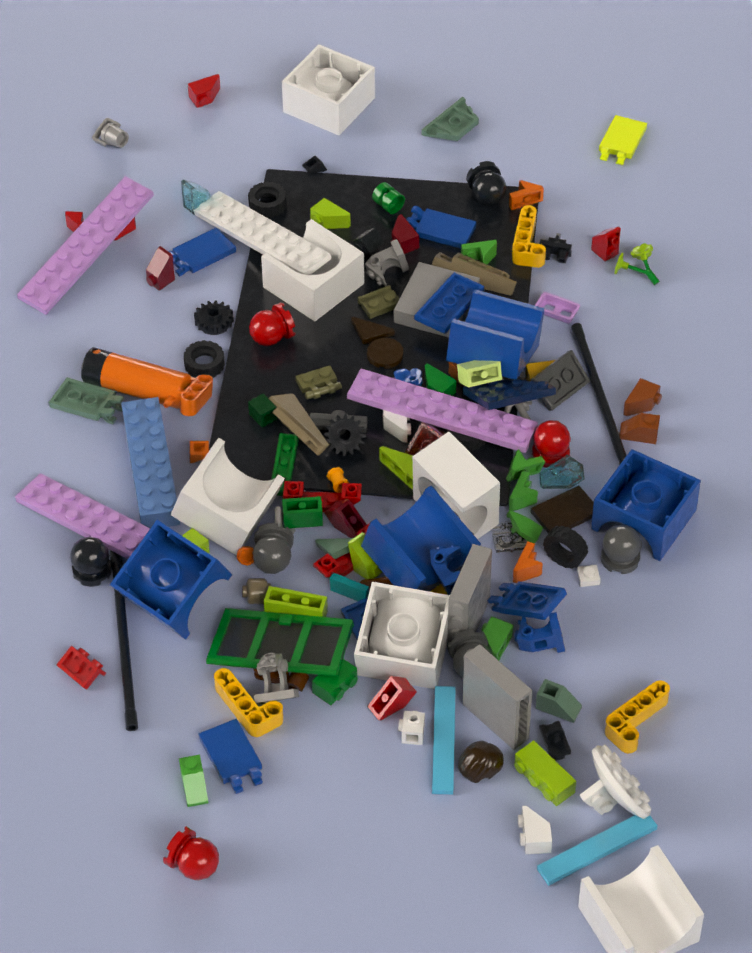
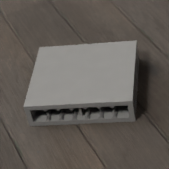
[394,262,480,337]
[448,544,492,642]
[463,644,532,750]

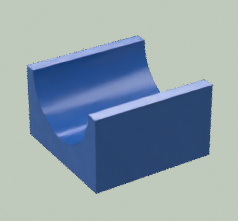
[446,289,545,380]
[591,449,701,561]
[361,486,481,592]
[110,520,233,640]

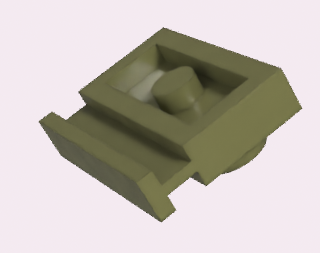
[358,285,400,319]

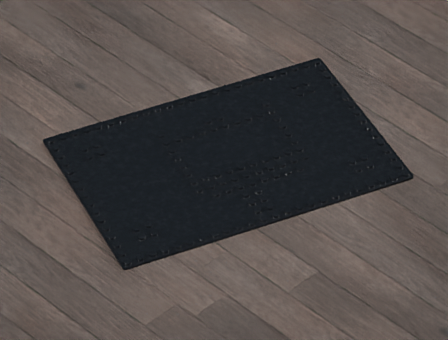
[209,169,539,506]

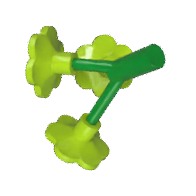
[614,243,660,286]

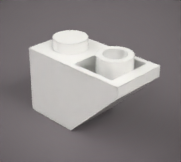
[383,410,411,442]
[518,806,552,854]

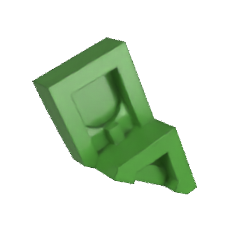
[506,510,543,543]

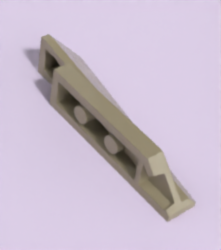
[432,252,517,296]
[269,394,329,456]

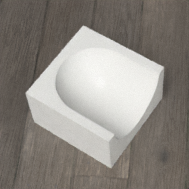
[282,44,375,135]
[261,219,364,321]
[412,432,500,539]
[171,438,285,556]
[354,582,450,689]

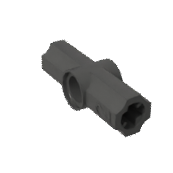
[310,410,368,435]

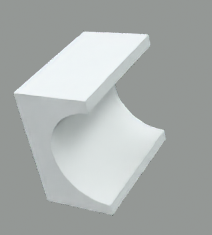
[578,845,704,953]

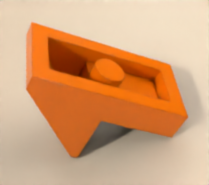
[509,180,544,210]
[513,541,543,583]

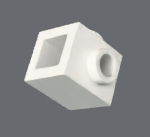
[398,711,425,745]

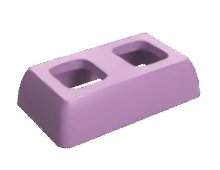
[535,292,580,324]

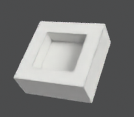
[577,565,600,587]

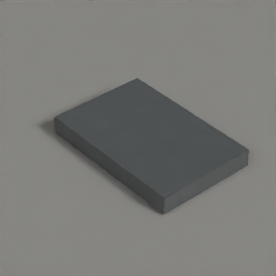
[530,350,590,411]

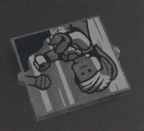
[491,521,527,553]

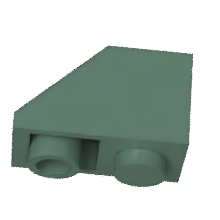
[536,679,582,723]

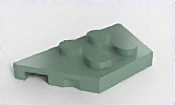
[421,97,479,141]

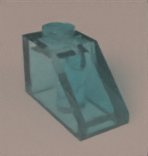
[181,180,210,215]
[539,455,584,489]

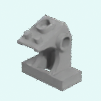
[365,239,410,287]
[254,652,299,703]

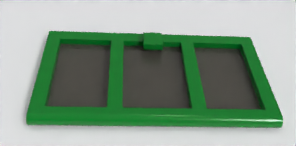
[206,608,354,677]

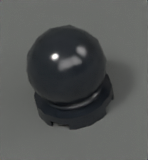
[466,161,507,206]
[70,536,112,587]

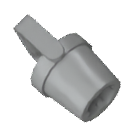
[92,118,129,147]

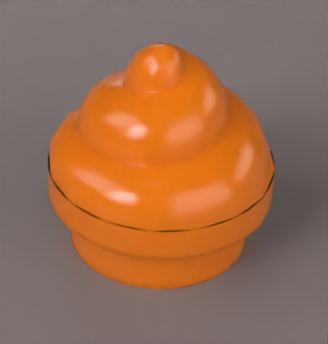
[237,546,254,565]

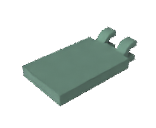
[49,377,124,424]

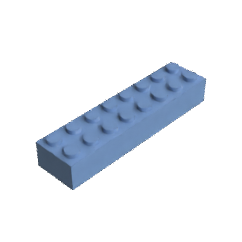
[121,397,180,528]

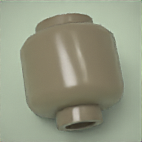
[242,578,271,604]

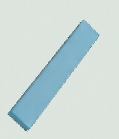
[432,686,456,795]
[537,815,658,886]

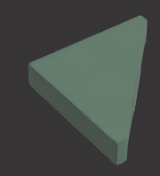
[315,538,353,559]

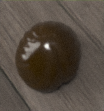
[458,741,504,783]

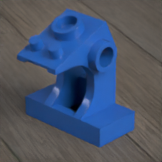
[430,544,462,595]
[515,612,565,653]

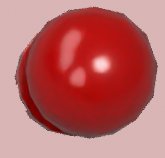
[249,302,296,346]
[532,420,571,469]
[163,826,219,881]

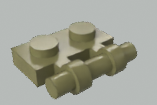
[296,365,342,400]

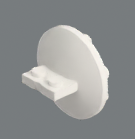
[580,745,652,819]

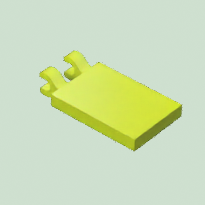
[599,115,647,165]

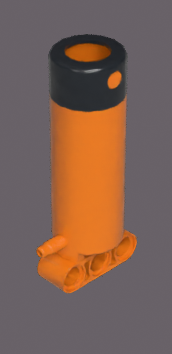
[81,347,213,416]

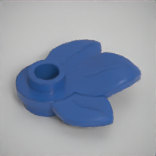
[393,368,423,387]

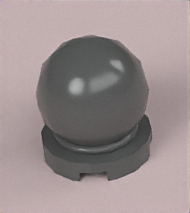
[252,523,294,574]
[601,524,642,574]
[447,629,491,679]

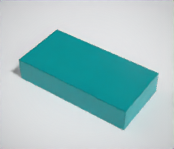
[330,573,369,601]

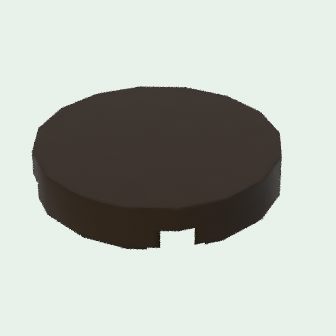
[367,338,403,369]

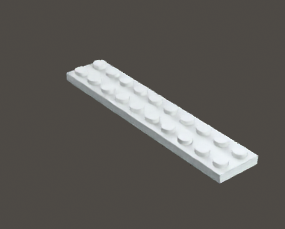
[193,191,331,275]

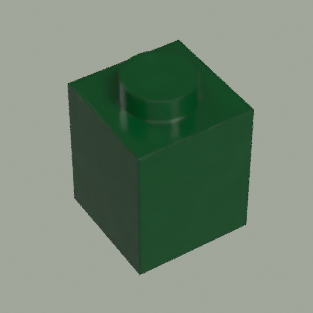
[248,393,277,427]

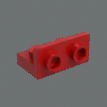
[56,646,106,690]

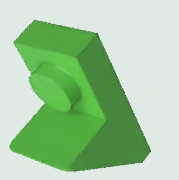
[461,240,497,265]
[506,449,545,482]
[509,471,538,511]

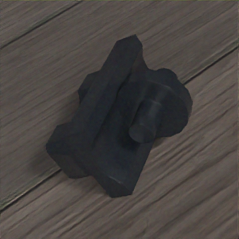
[539,233,572,263]
[539,721,571,761]

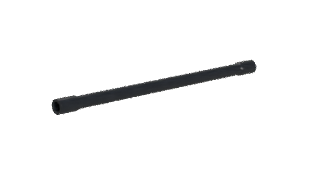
[571,323,627,465]
[110,550,138,731]

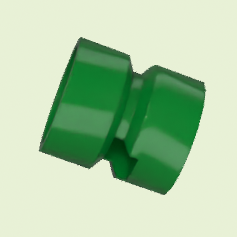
[372,182,405,214]

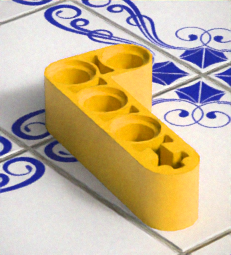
[512,205,546,268]
[214,668,283,737]
[605,680,670,754]

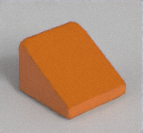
[189,441,209,463]

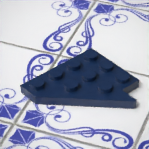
[463,380,556,410]

